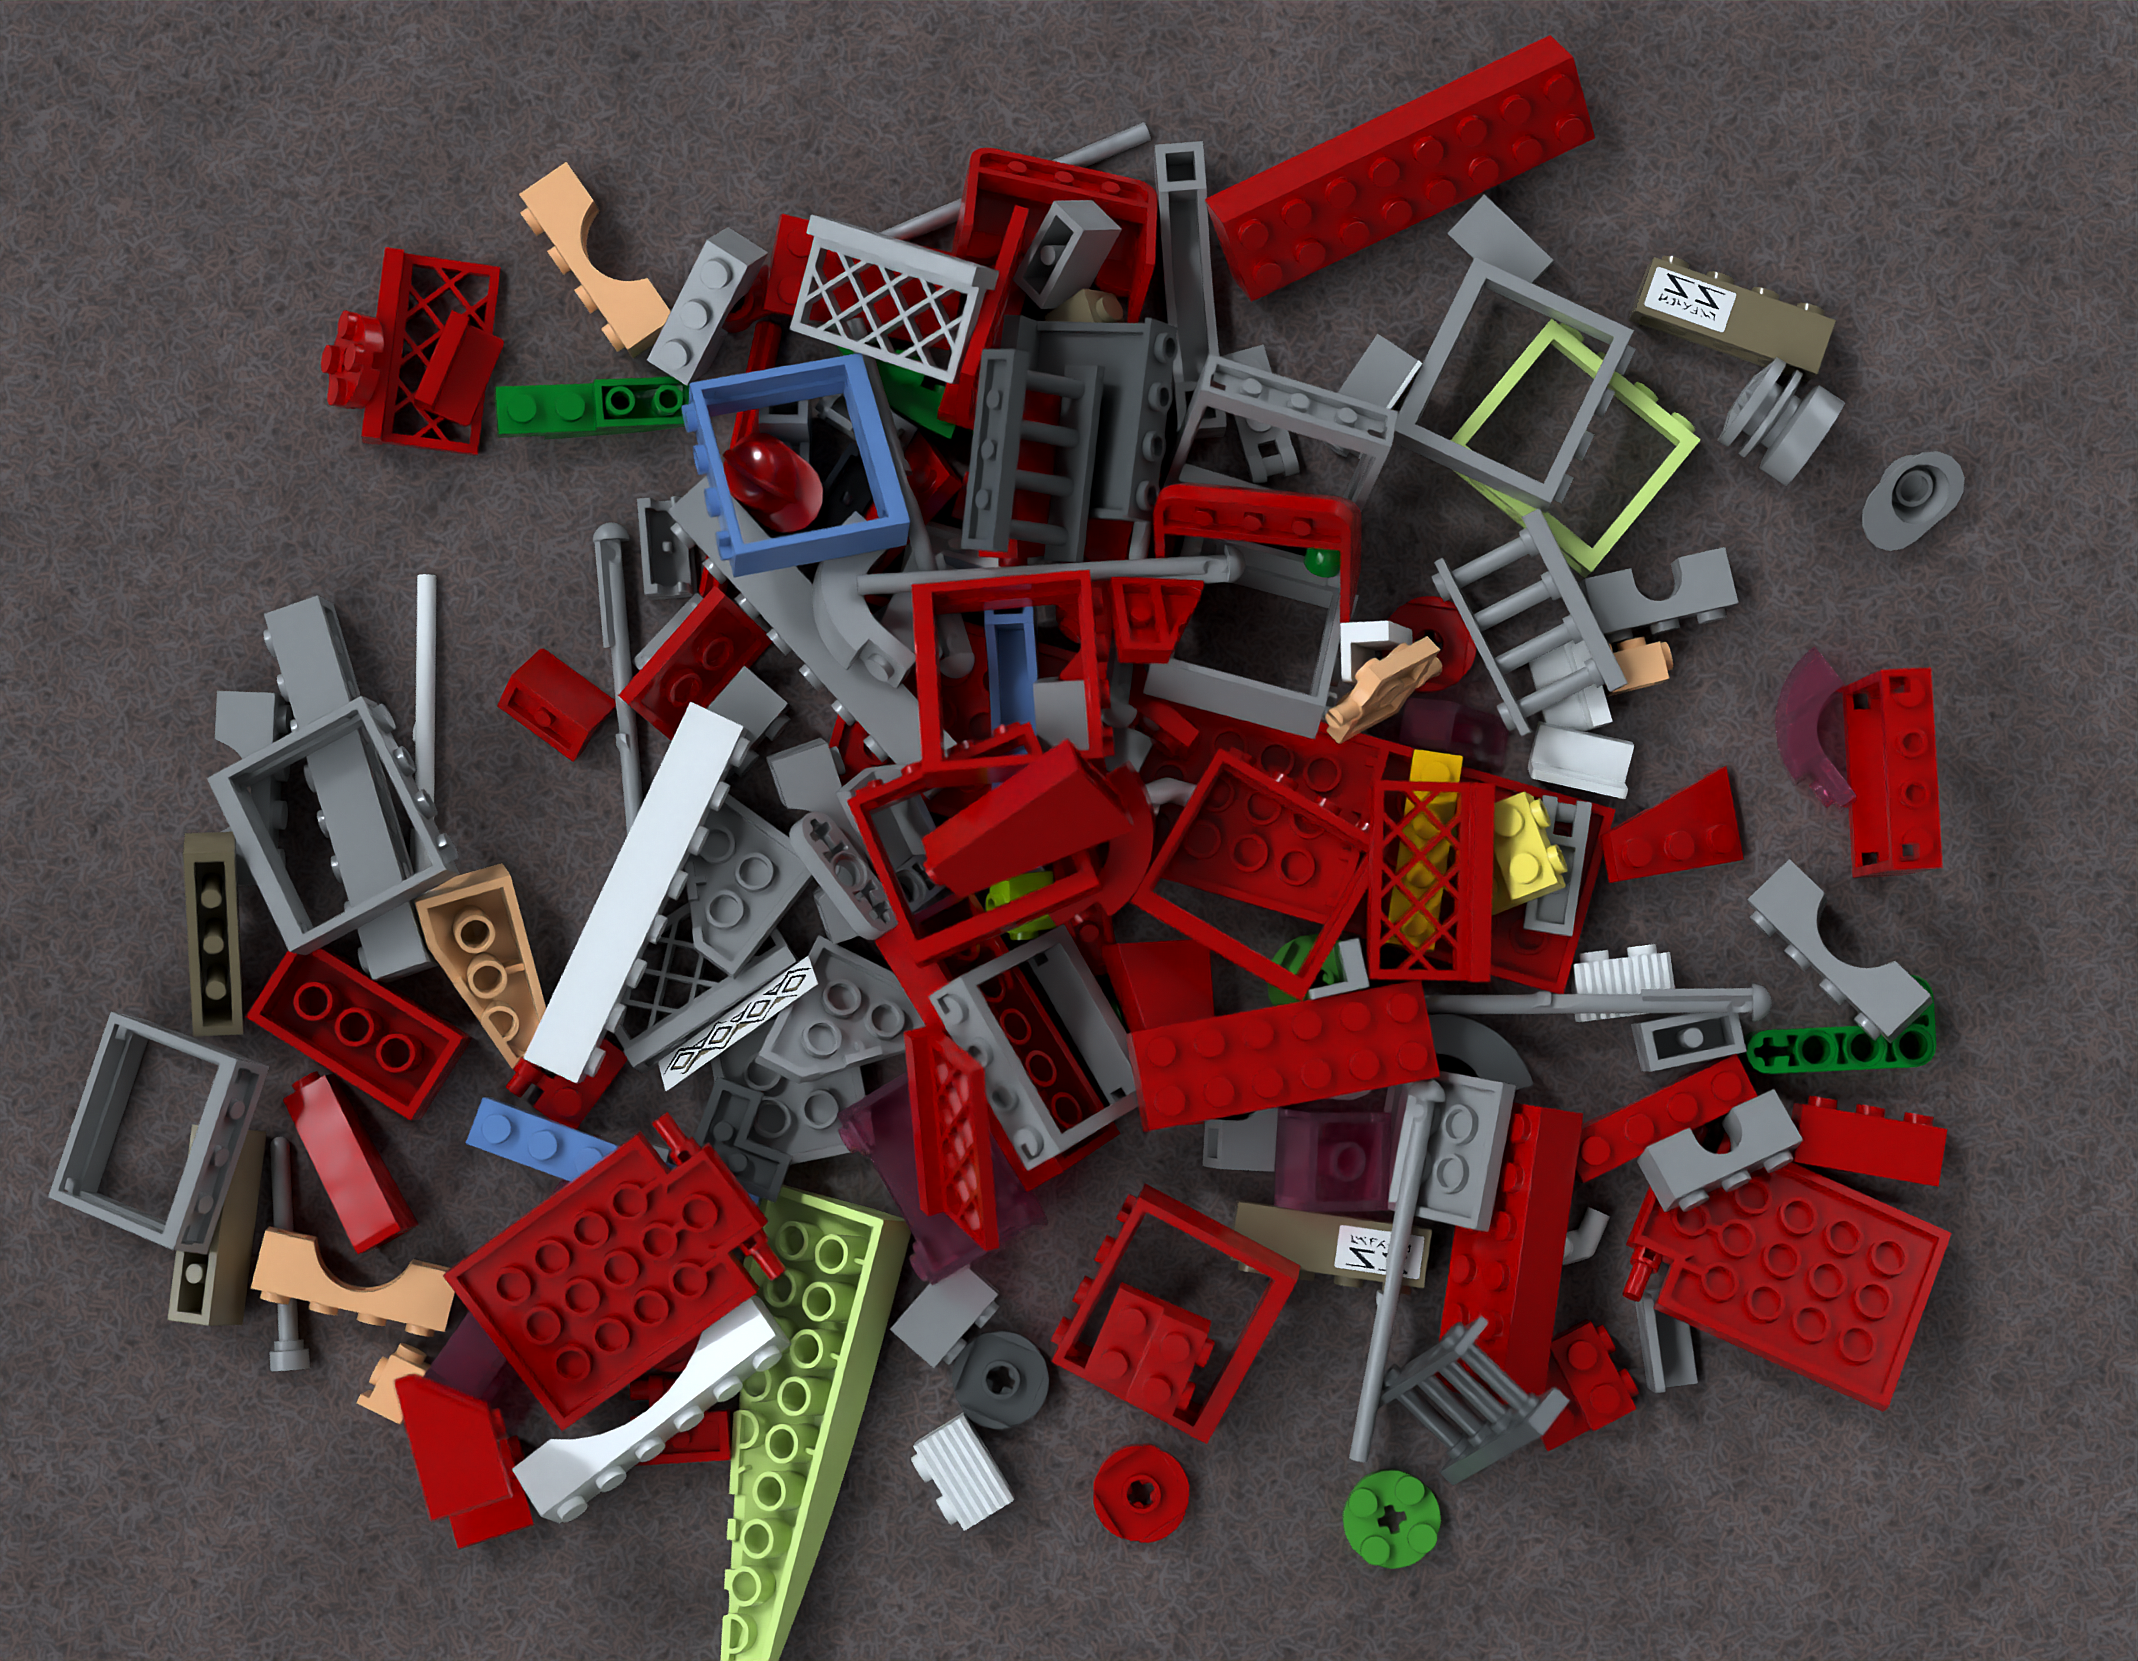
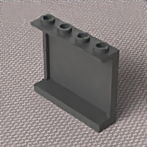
[1000,315,1178,523]

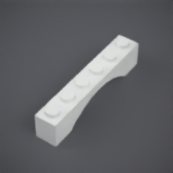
[512,1295,791,1523]

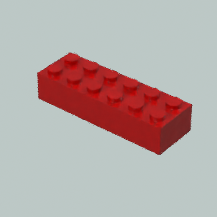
[875,893,1120,1192]
[1125,980,1440,1132]
[1435,1103,1584,1405]

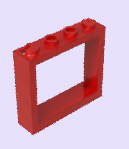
[911,569,1115,788]
[1842,667,1943,878]
[847,721,1102,969]
[1129,746,1390,1001]
[1050,1183,1301,1444]

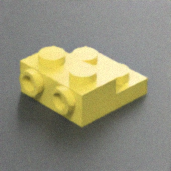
[1448,792,1567,915]

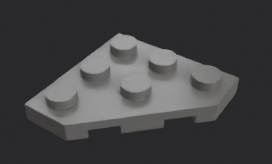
[684,794,814,979]
[755,935,926,1084]

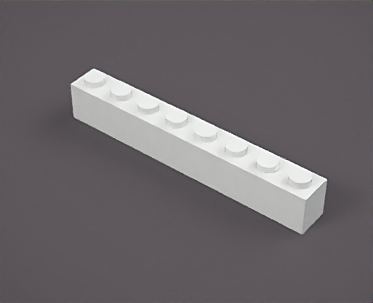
[523,702,751,1083]

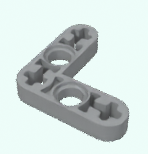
[789,811,946,940]

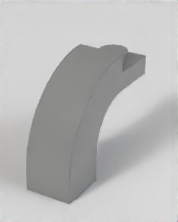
[812,511,916,689]

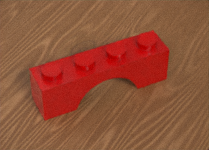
[1574,1054,1758,1183]

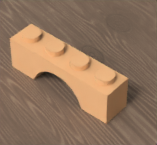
[519,162,671,358]
[251,1226,455,1337]

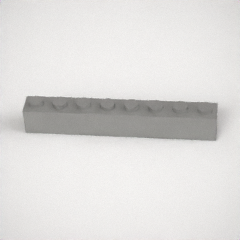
[667,476,957,801]
[264,595,440,983]

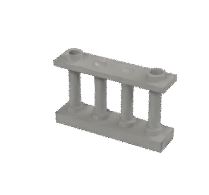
[1431,509,1629,736]

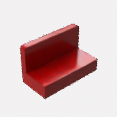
[414,310,504,427]
[497,648,616,762]

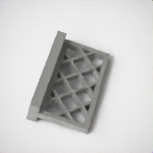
[790,214,999,385]
[614,902,799,1074]

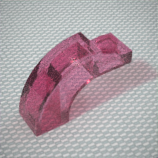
[1775,646,1857,813]

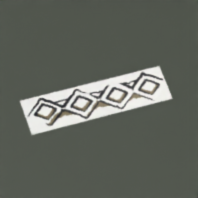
[658,956,818,1091]

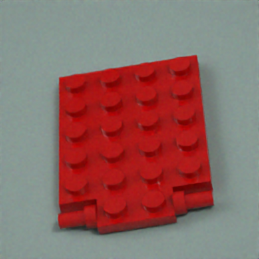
[443,1111,786,1431]
[1622,1125,1952,1412]

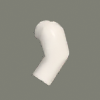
[1145,777,1196,818]
[1562,1207,1610,1265]

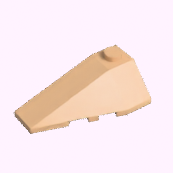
[414,863,546,1069]

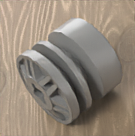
[1717,357,1845,486]

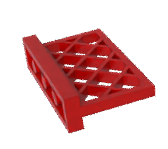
[937,205,1029,430]
[361,247,501,456]
[1366,780,1495,982]
[904,1022,1000,1252]

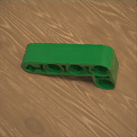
[1738,975,1936,1074]

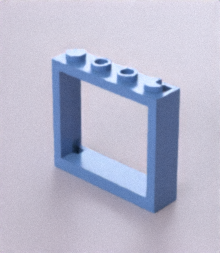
[682,353,910,578]

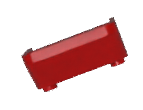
[951,147,1158,323]
[1153,482,1361,623]
[394,1373,535,1550]

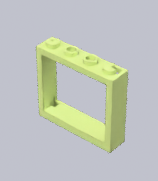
[1451,318,1700,578]

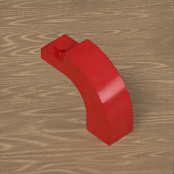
[1049,760,1156,927]

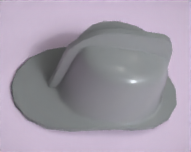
[1862,451,1965,551]

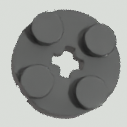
[952,1330,1049,1429]

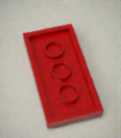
[761,214,961,351]

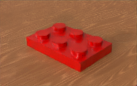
[618,586,772,741]

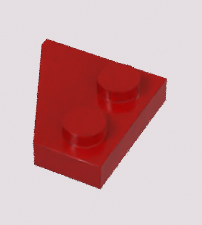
[1108,576,1204,664]

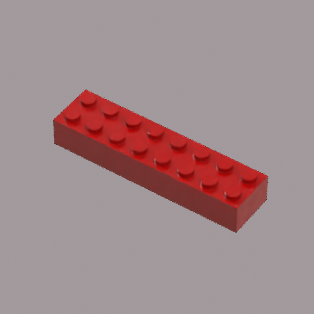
[1204,35,1595,302]

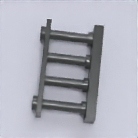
[961,349,1105,563]
[1378,1316,1569,1486]

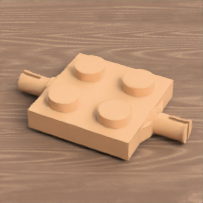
[1326,636,1442,744]

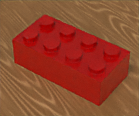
[246,945,473,1121]

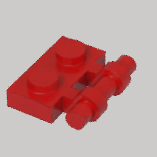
[505,1036,628,1129]
[630,1374,732,1466]

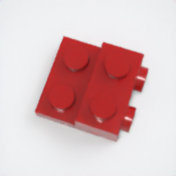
[1082,1282,1215,1420]
[1539,1319,1639,1452]

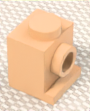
[1604,637,1673,697]
[356,1343,434,1424]

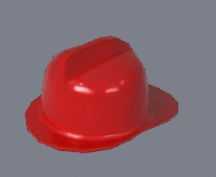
[722,433,823,533]

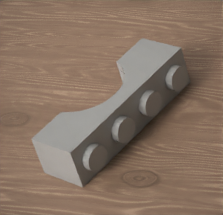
[215,691,292,887]
[766,738,878,944]
[1747,859,1933,1043]

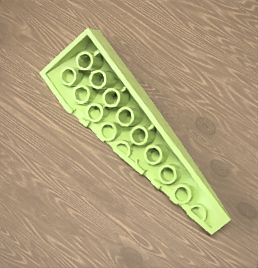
[721,1185,914,1661]

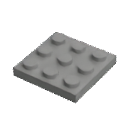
[710,1019,877,1165]
[1366,1071,1516,1232]

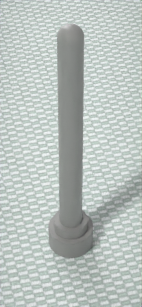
[270,1137,310,1371]

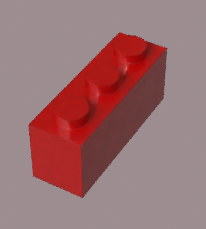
[1791,1096,1948,1187]

